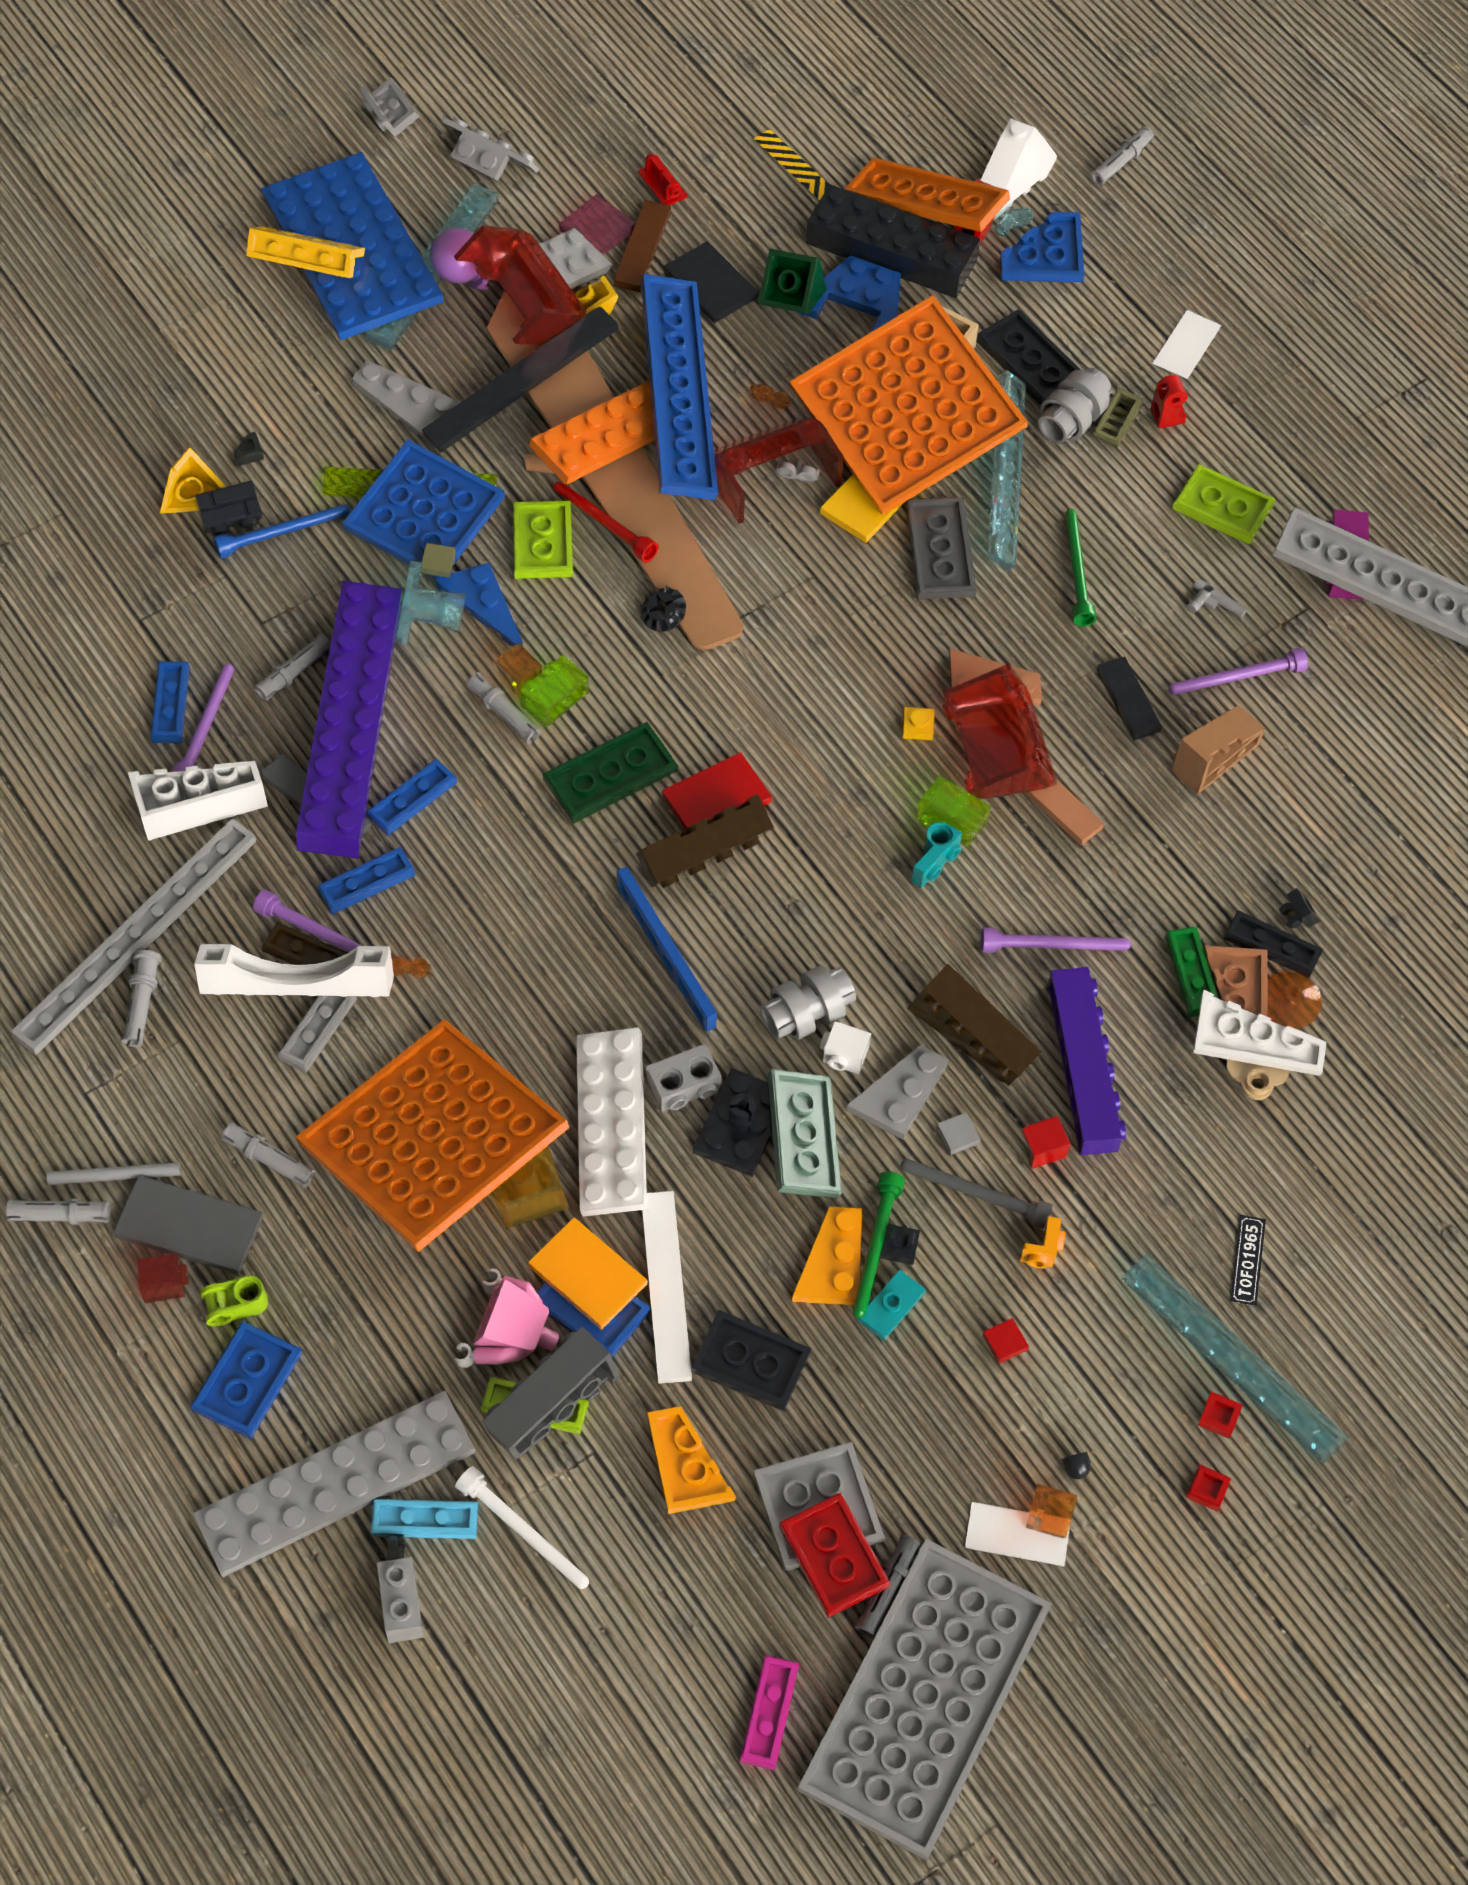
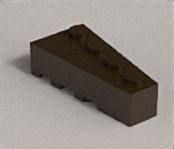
[636,794,774,888]
[907,964,1042,1086]

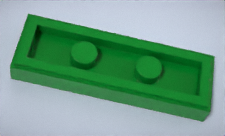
[1165,926,1218,1018]

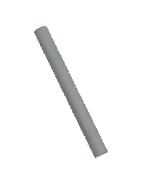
[46,1162,181,1185]

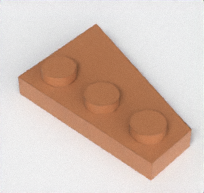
[949,649,1042,705]
[1204,945,1268,1017]

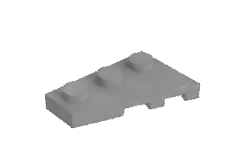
[846,1045,949,1140]

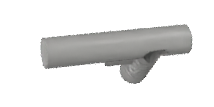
[1187,578,1247,618]

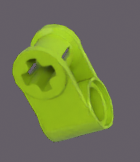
[200,1275,269,1327]

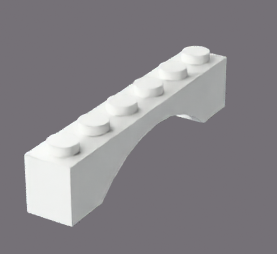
[194,944,394,997]

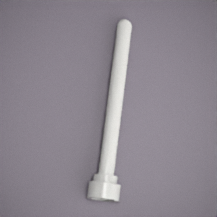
[455,1466,589,1589]

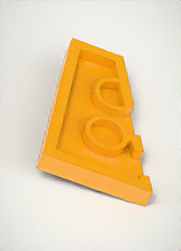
[792,1207,862,1305]
[647,1406,736,1514]

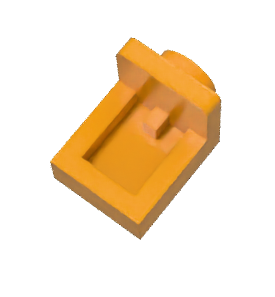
[1020,1216,1066,1268]

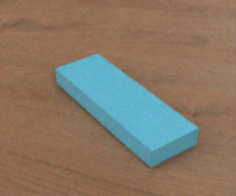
[371,1499,478,1539]

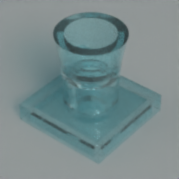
[396,561,466,644]

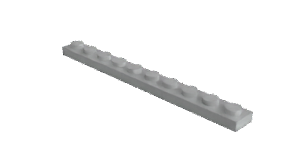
[11,819,256,1055]

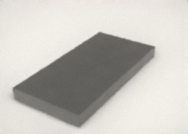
[906,497,977,600]
[113,1175,263,1275]

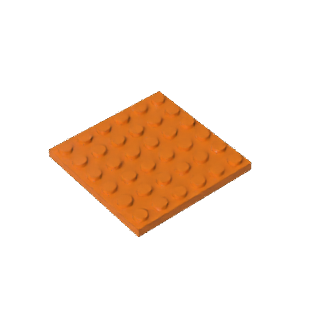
[790,295,1028,515]
[296,1019,569,1252]

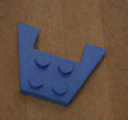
[794,255,901,332]

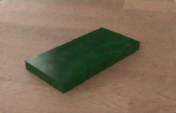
[543,722,678,824]

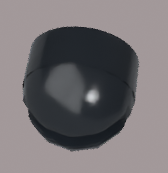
[1061,1452,1091,1479]

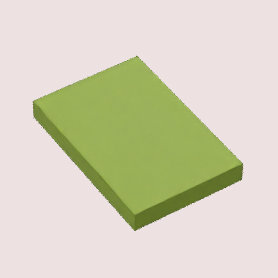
[1172,464,1276,545]
[513,501,573,579]

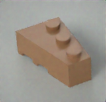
[1172,705,1265,794]

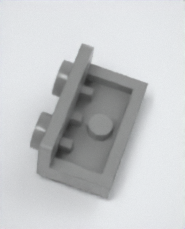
[360,77,420,137]

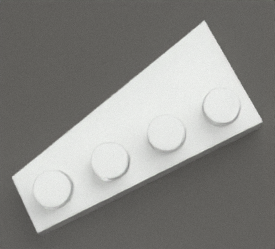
[1193,990,1326,1076]

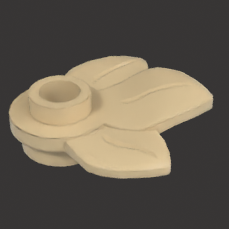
[1226,1059,1290,1100]

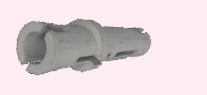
[1090,126,1154,186]
[253,634,331,702]
[467,672,541,744]
[221,1122,315,1188]
[6,1198,110,1225]

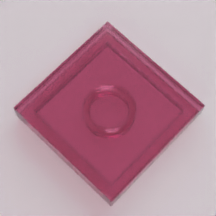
[559,194,636,255]

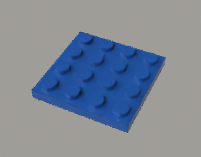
[343,439,505,579]

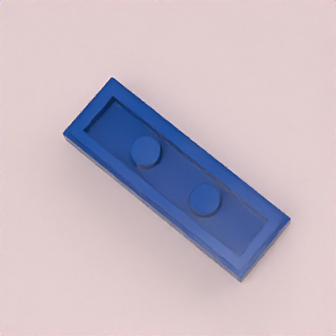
[151,661,190,743]
[367,758,457,836]
[317,846,415,915]

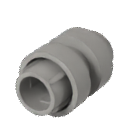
[1038,368,1112,443]
[760,966,856,1041]

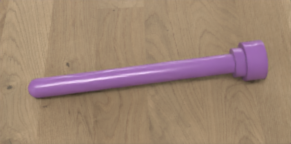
[1168,647,1308,695]
[171,664,234,772]
[253,889,362,953]
[980,928,1131,953]

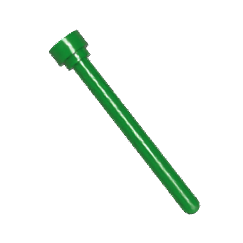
[1065,508,1097,627]
[853,1171,905,1318]

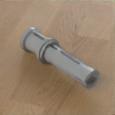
[122,950,162,1047]

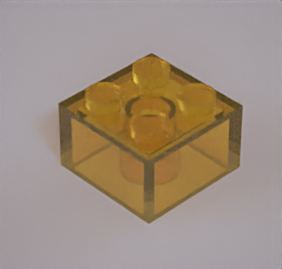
[493,1145,569,1229]

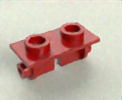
[638,154,688,206]

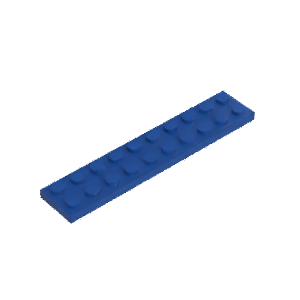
[641,274,718,500]

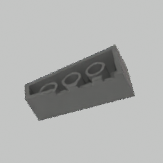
[482,1327,621,1460]

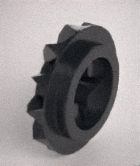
[640,585,686,632]

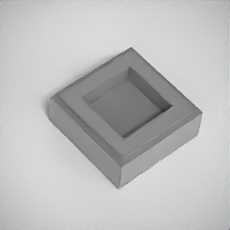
[937,1112,981,1155]

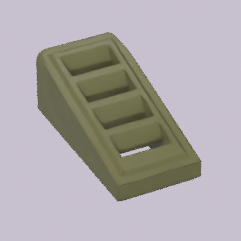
[1092,387,1144,447]

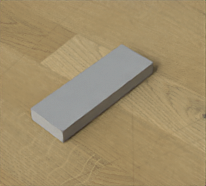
[278,995,357,1073]

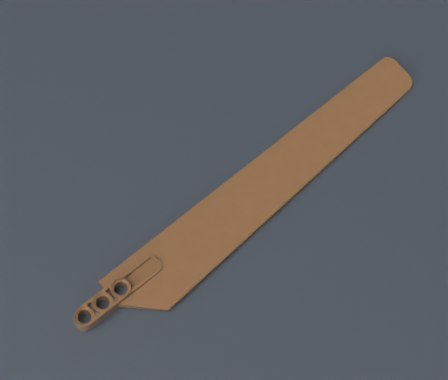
[486,233,743,650]

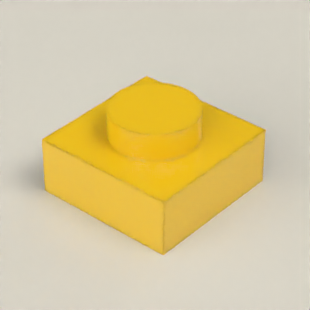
[903,707,935,741]

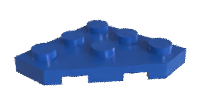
[1000,212,1084,282]

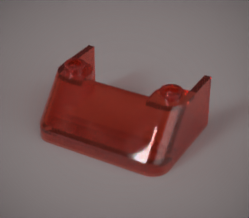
[454,225,586,345]
[714,419,844,524]

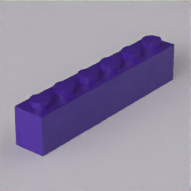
[1048,967,1126,1156]

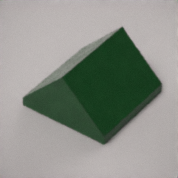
[758,249,827,314]

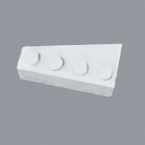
[128,761,268,841]

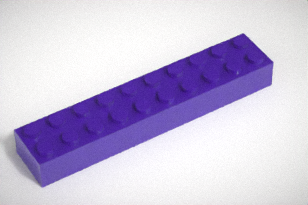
[297,581,402,859]

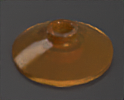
[1268,972,1322,1029]

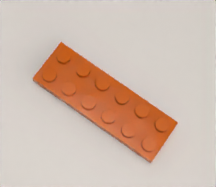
[844,157,1010,232]
[529,381,655,485]

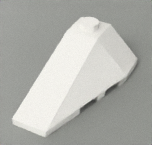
[980,119,1057,220]

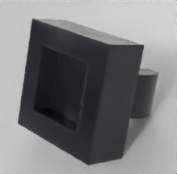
[1279,888,1321,929]
[881,1224,920,1265]

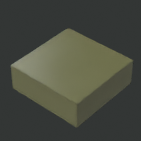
[420,543,456,578]

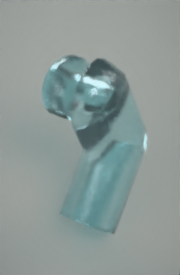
[995,208,1034,236]

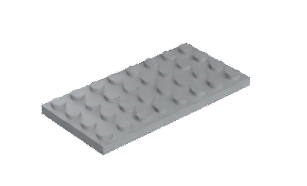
[797,1539,1052,1860]

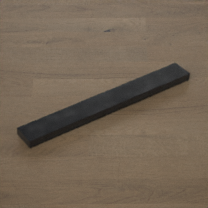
[422,306,618,453]

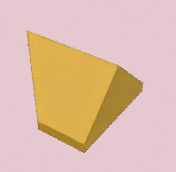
[558,275,618,326]
[160,448,226,514]

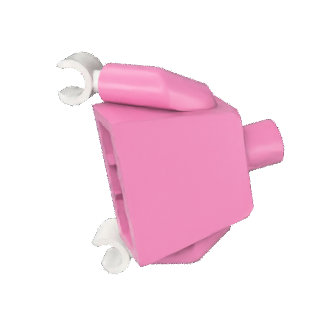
[454,1268,559,1368]

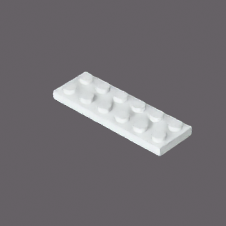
[577,1028,647,1217]

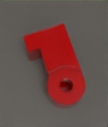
[1150,375,1188,429]

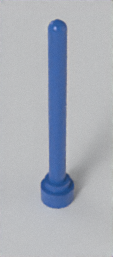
[213,504,350,559]

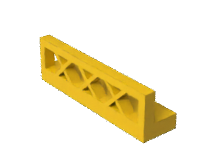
[246,226,365,278]

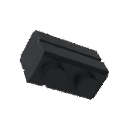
[195,480,262,536]

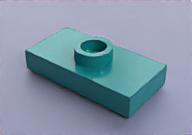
[858,1270,926,1341]

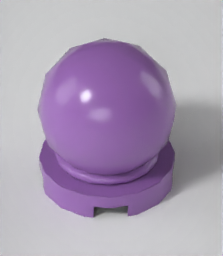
[430,228,501,291]

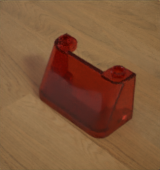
[942,663,1057,800]

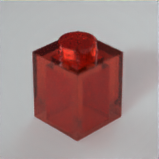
[137,1253,189,1303]

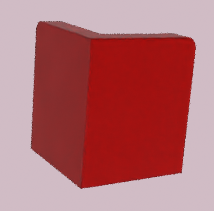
[1022,1116,1071,1169]

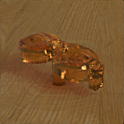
[750,384,790,409]
[391,956,432,978]

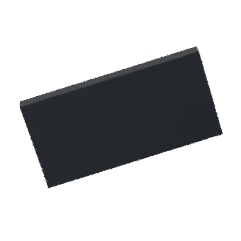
[976,309,1081,405]

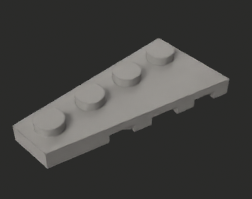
[352,360,461,450]

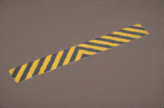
[753,129,829,201]

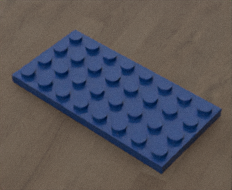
[261,152,444,341]

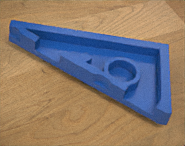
[435,563,523,650]

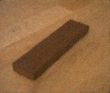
[614,200,671,292]

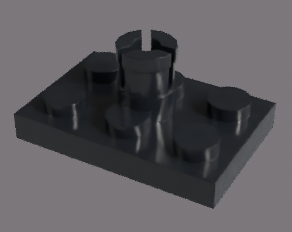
[693,1068,772,1177]

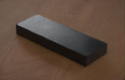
[1097,656,1162,741]
[1224,910,1323,978]

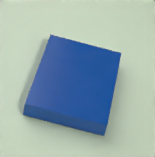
[537,1282,651,1358]
[190,1321,302,1440]

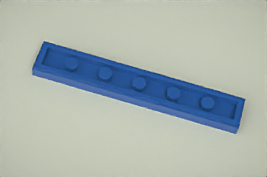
[617,866,717,1032]

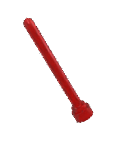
[553,481,659,563]

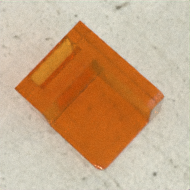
[497,643,543,698]
[1026,1484,1077,1539]

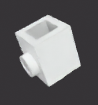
[820,1021,871,1074]

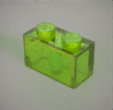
[520,655,589,728]
[917,776,991,847]

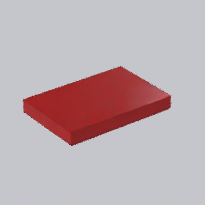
[662,752,772,831]
[779,1492,890,1618]

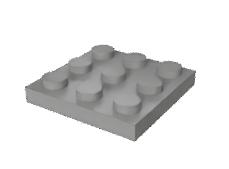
[753,1442,885,1571]

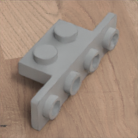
[441,117,539,182]

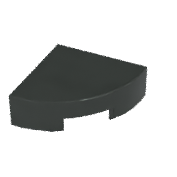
[234,432,264,467]
[386,1535,406,1561]

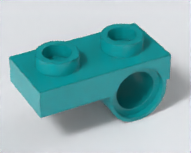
[911,822,962,888]

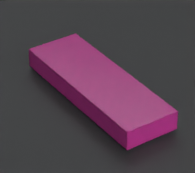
[740,1655,799,1771]

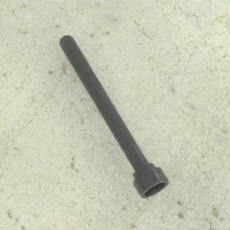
[900,1159,1053,1229]

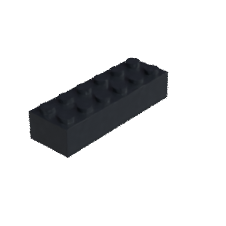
[806,184,980,298]

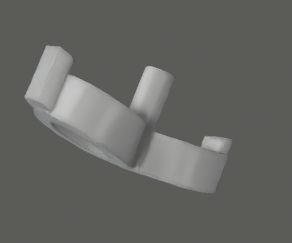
[776,461,820,482]

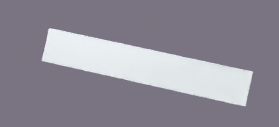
[642,1191,692,1384]

